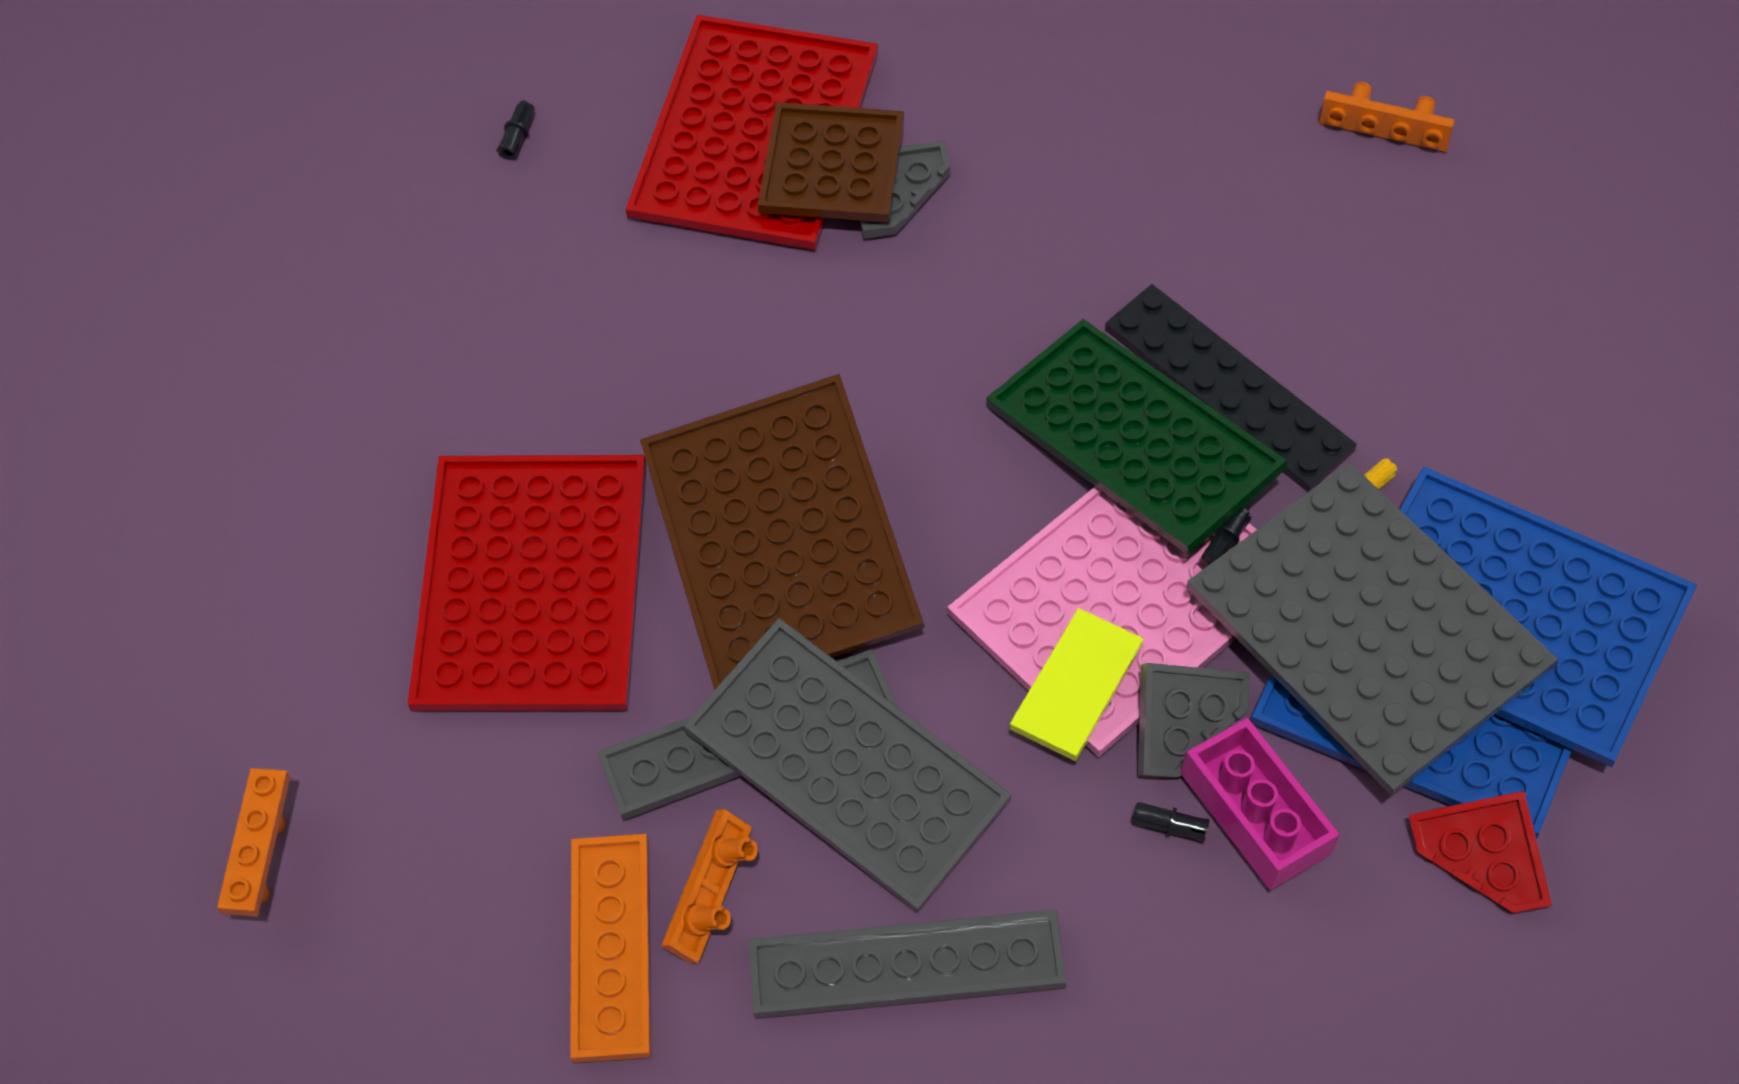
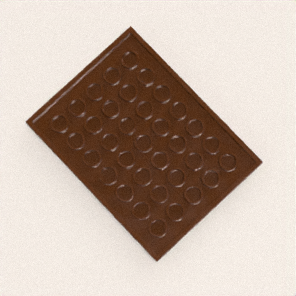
[640,374,925,690]

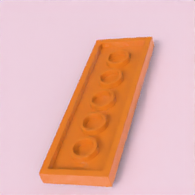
[570,834,651,1063]

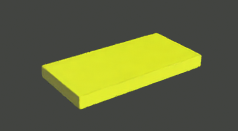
[1010,608,1144,761]

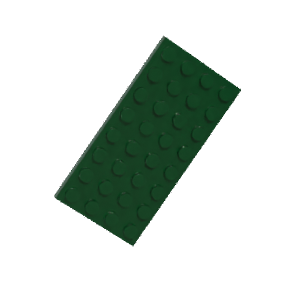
[986,319,1287,555]

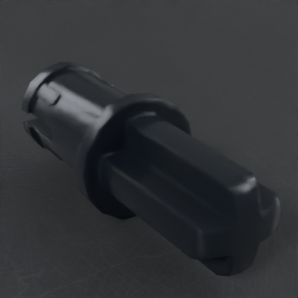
[496,100,535,160]
[1201,507,1251,565]
[1132,802,1210,843]

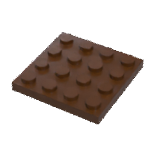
[758,102,905,222]

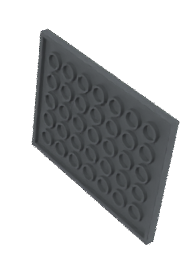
[1187,462,1558,796]

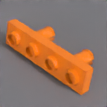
[1319,82,1455,152]
[217,768,291,917]
[661,809,758,964]

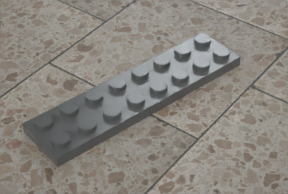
[597,649,899,821]
[748,909,1066,1019]

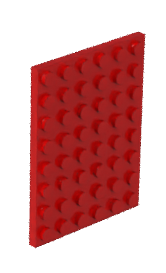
[625,15,878,250]
[408,455,646,711]

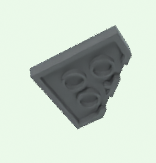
[860,141,950,239]
[1138,663,1250,779]

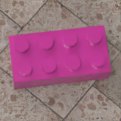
[1180,717,1340,891]

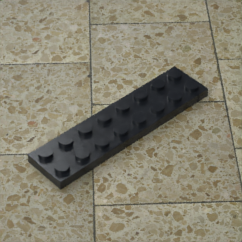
[1105,284,1357,492]

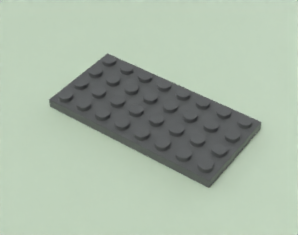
[683,618,1012,913]

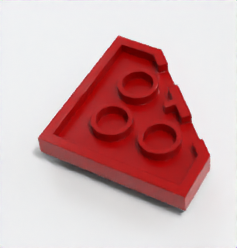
[1409,791,1553,913]

